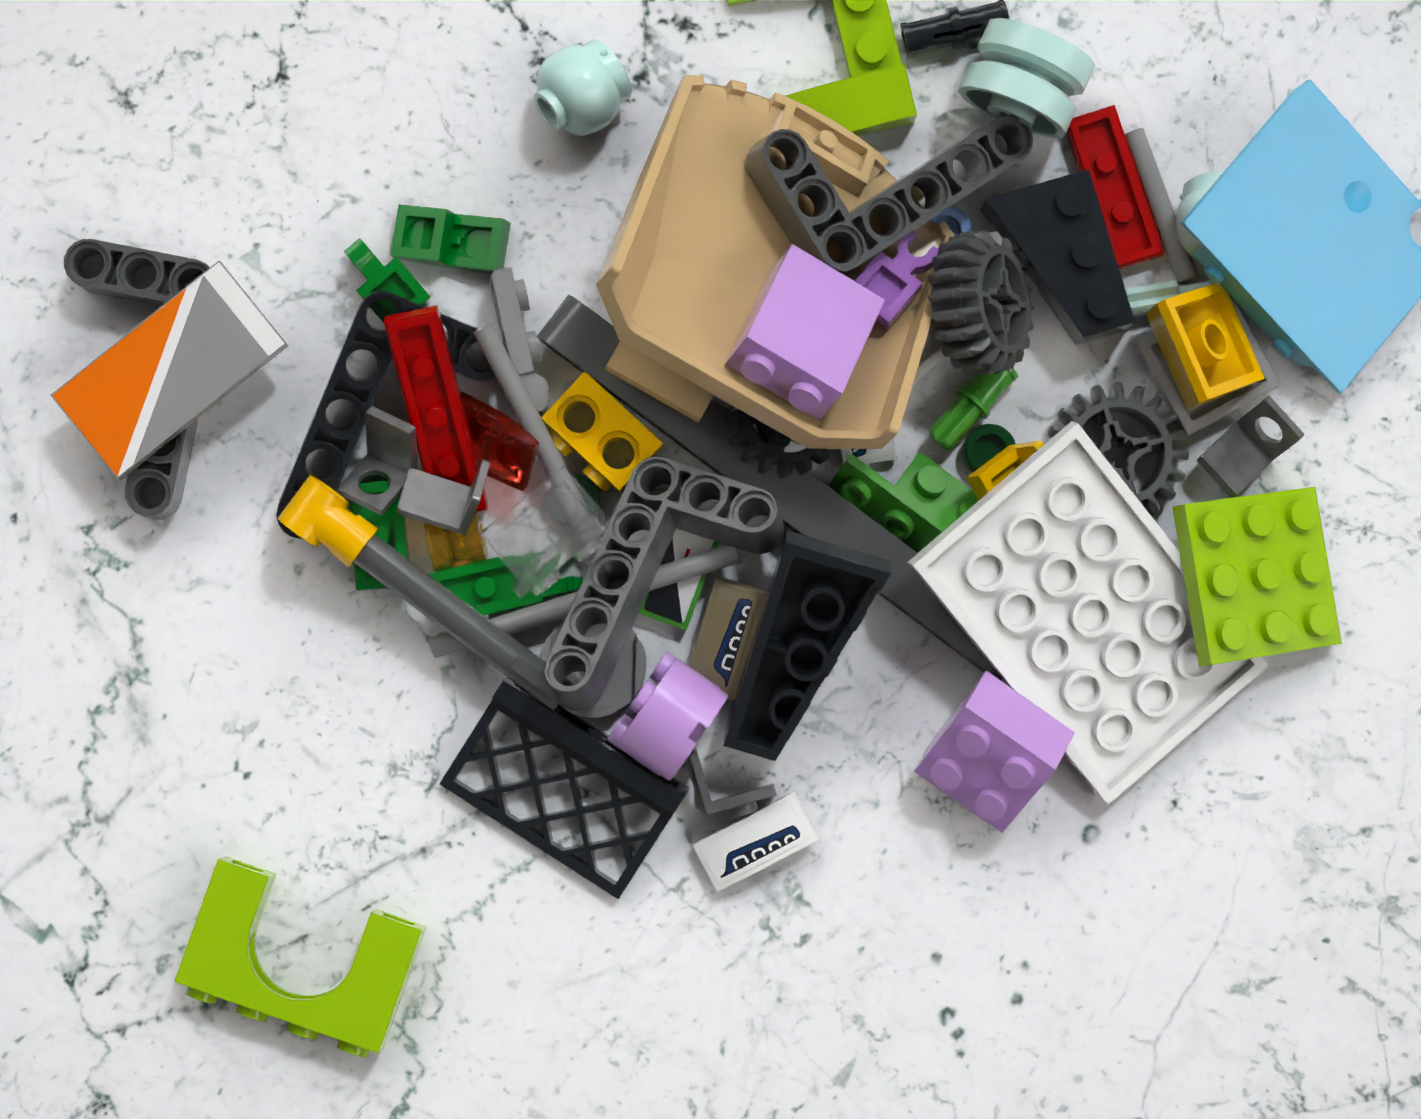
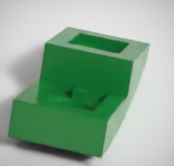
[390,204,511,273]

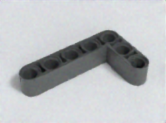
[746,115,1033,274]
[64,239,210,520]
[544,456,785,711]

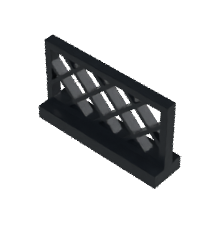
[439,677,689,899]

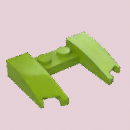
[727,0,917,136]

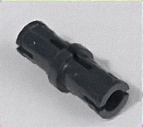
[900,0,1010,57]

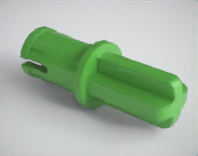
[929,368,1019,451]

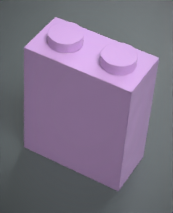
[726,244,885,420]

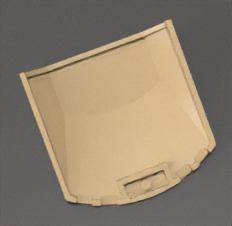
[596,75,955,449]

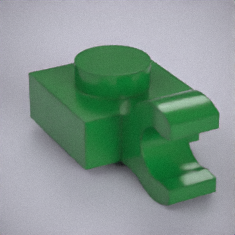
[344,238,431,323]

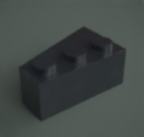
[980,169,1135,345]

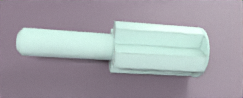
[1125,280,1214,317]

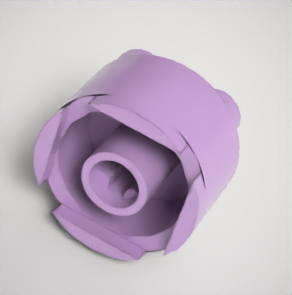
[606,651,729,781]

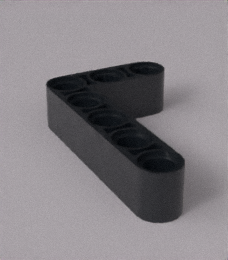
[276,290,496,539]

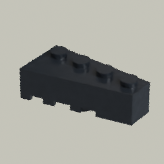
[723,530,891,761]

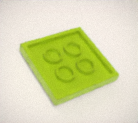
[1172,487,1342,667]

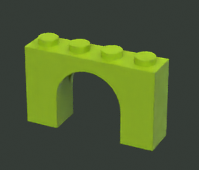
[174,856,427,1058]

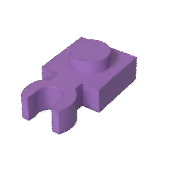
[855,230,938,329]

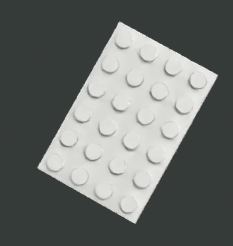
[908,421,1269,805]

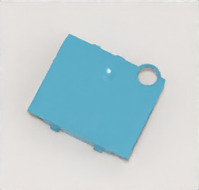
[1180,79,1421,393]

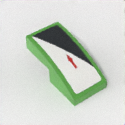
[639,528,719,631]

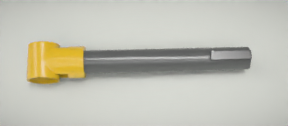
[278,475,573,711]

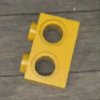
[541,371,664,494]

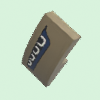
[689,575,767,700]

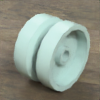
[958,18,1096,138]

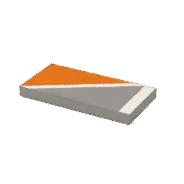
[50,260,289,480]

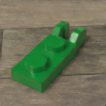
[428,544,583,615]

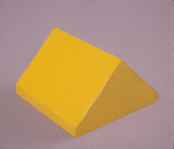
[1146,283,1265,411]

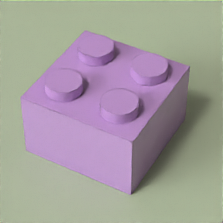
[914,671,1075,833]

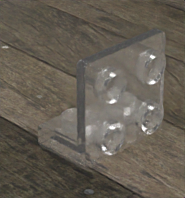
[481,464,606,598]

